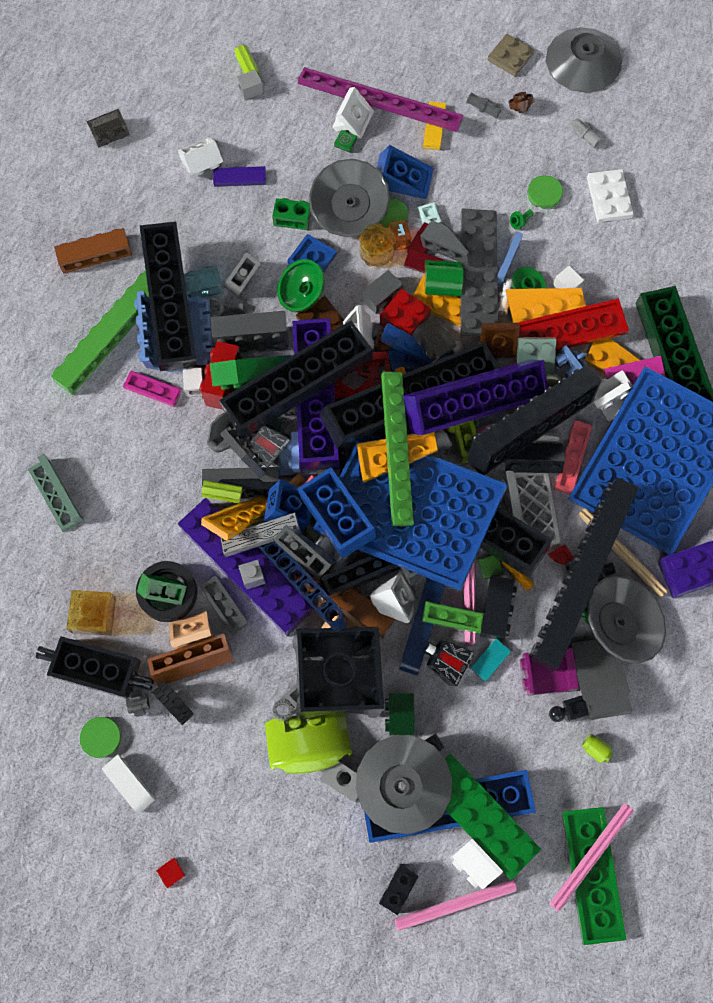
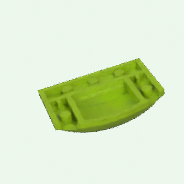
[265,713,352,774]

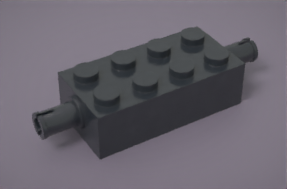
[36,636,154,699]

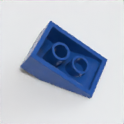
[376,145,434,199]

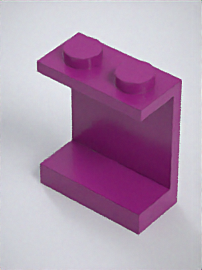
[519,648,579,696]

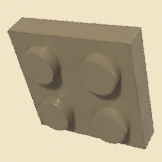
[487,34,535,77]

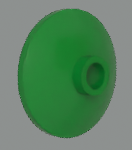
[511,267,546,289]

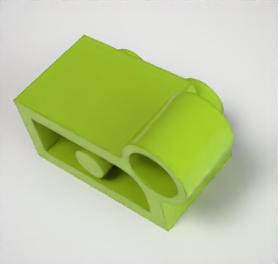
[446,420,477,464]

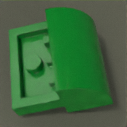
[424,260,463,296]

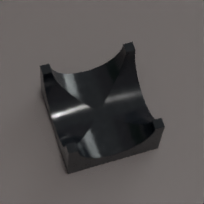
[292,627,384,721]

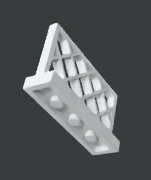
[501,471,561,545]

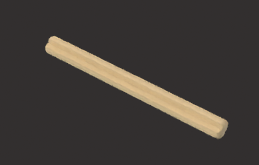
[579,508,668,597]

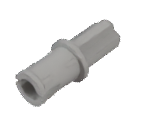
[571,118,602,148]

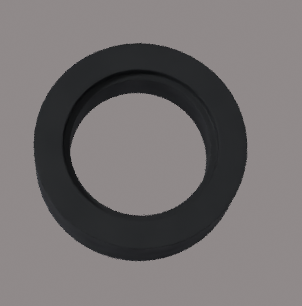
[136,561,198,622]

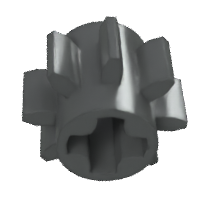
[126,691,150,717]

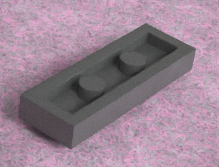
[199,575,248,635]

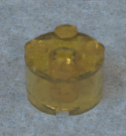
[359,224,395,267]

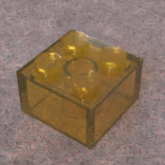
[66,590,116,636]

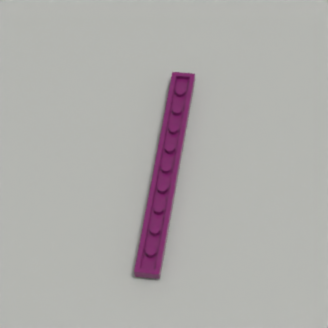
[298,67,463,132]

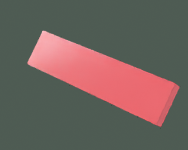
[554,420,593,494]

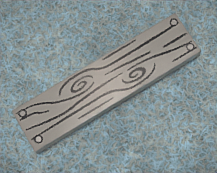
[221,513,301,557]

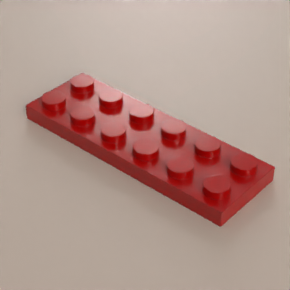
[517,298,629,351]

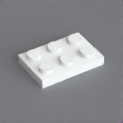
[587,169,634,223]

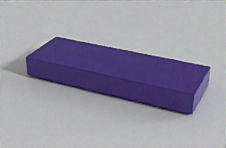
[213,166,266,187]

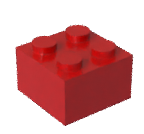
[380,289,431,337]

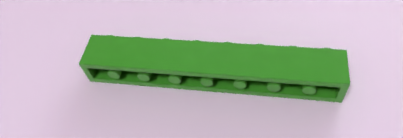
[51,270,149,396]

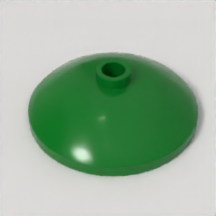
[277,259,325,313]

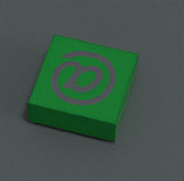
[334,130,357,153]

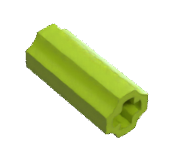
[234,44,260,76]
[201,480,243,504]

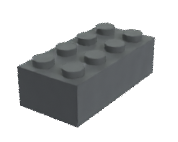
[211,311,289,353]

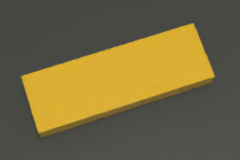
[423,101,446,150]

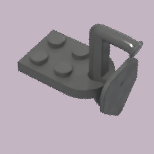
[207,413,266,478]

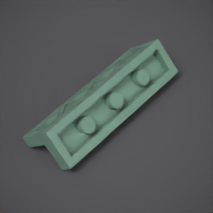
[28,454,84,532]

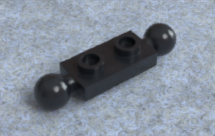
[549,695,589,722]

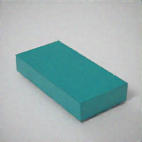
[470,639,511,682]

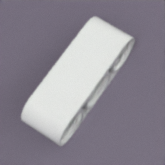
[102,754,155,814]

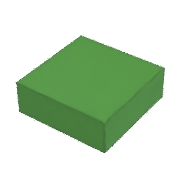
[478,556,503,579]

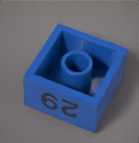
[264,479,311,532]

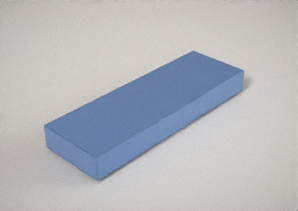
[497,232,523,287]

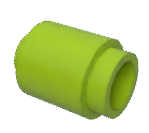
[581,733,613,764]

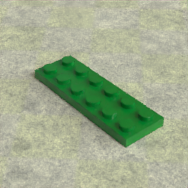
[445,753,541,880]
[561,807,626,945]

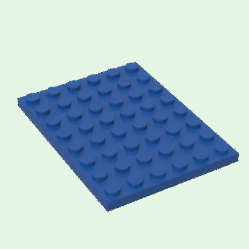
[568,366,713,555]
[313,434,507,591]

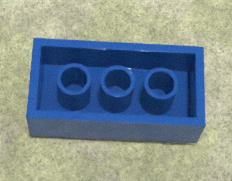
[297,468,376,559]

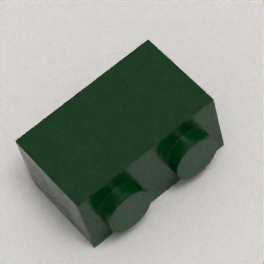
[385,693,414,737]

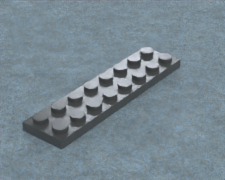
[460,208,498,337]

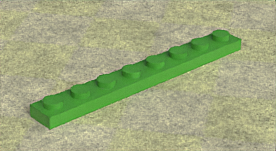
[381,372,414,526]

